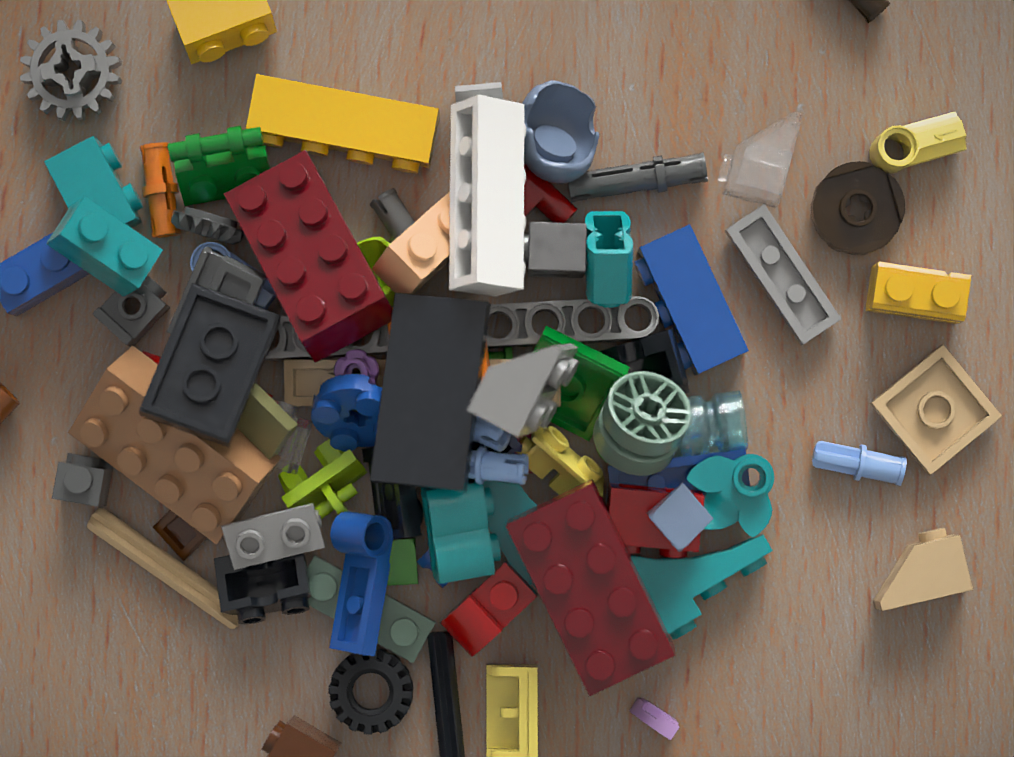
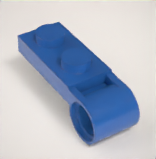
[329,511,393,656]

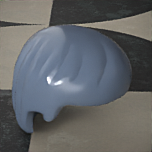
[522,80,600,184]

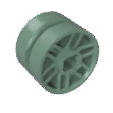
[593,372,692,476]

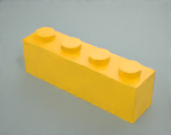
[246,74,440,174]

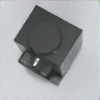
[92,275,170,347]
[52,453,113,507]

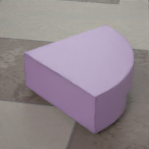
[629,697,679,741]

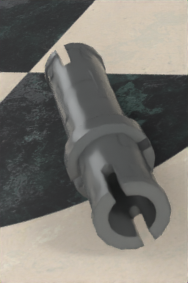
[568,152,708,203]

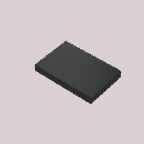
[139,283,281,447]

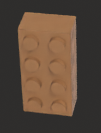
[68,346,282,545]

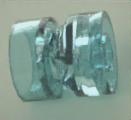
[679,390,748,457]

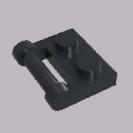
[362,447,423,539]

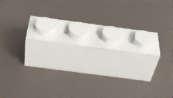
[449,95,526,297]

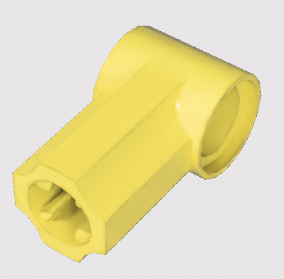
[869,111,967,174]

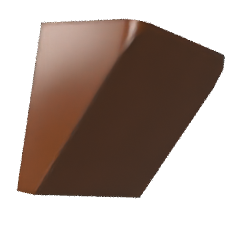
[153,510,208,561]

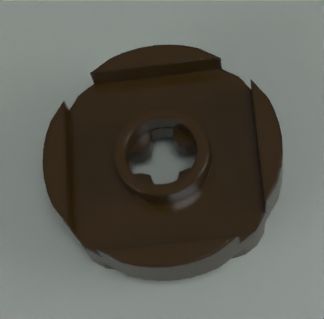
[811,161,905,255]

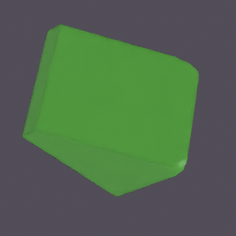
[387,538,419,586]

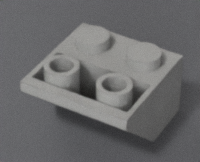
[467,343,579,437]

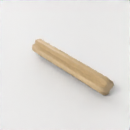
[87,508,239,629]

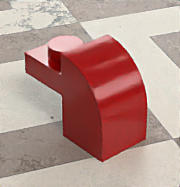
[440,560,539,657]

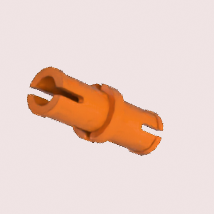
[140,142,181,238]

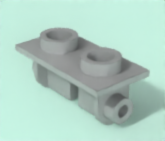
[221,503,325,570]

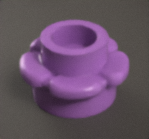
[334,349,379,385]

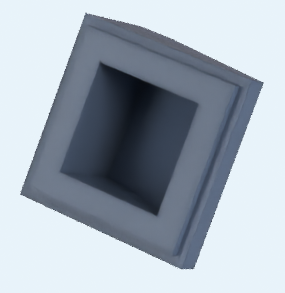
[647,482,714,552]

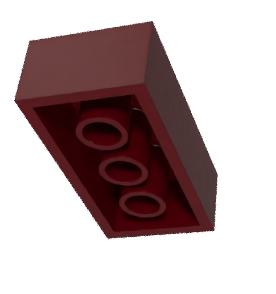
[224,149,393,363]
[505,479,676,697]

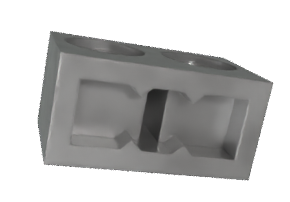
[524,222,587,278]

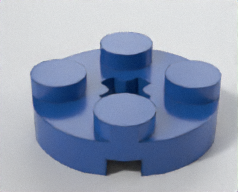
[311,374,382,452]

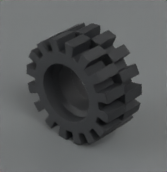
[328,649,413,735]

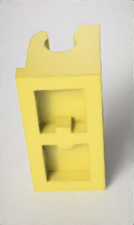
[486,664,538,757]

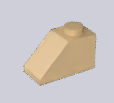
[874,528,973,611]

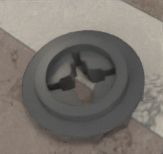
[171,206,244,244]

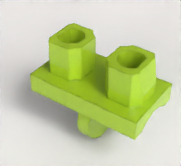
[278,439,368,519]

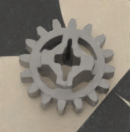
[20,20,122,121]

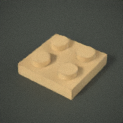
[869,345,1002,475]

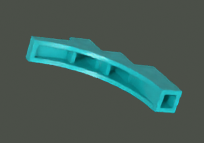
[482,480,773,640]

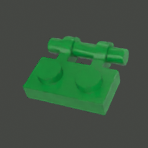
[168,125,271,206]

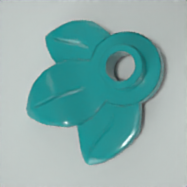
[687,454,775,537]

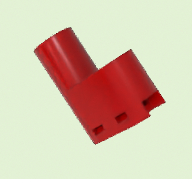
[524,164,578,223]

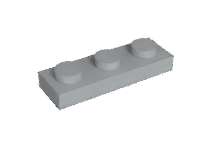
[725,204,841,345]

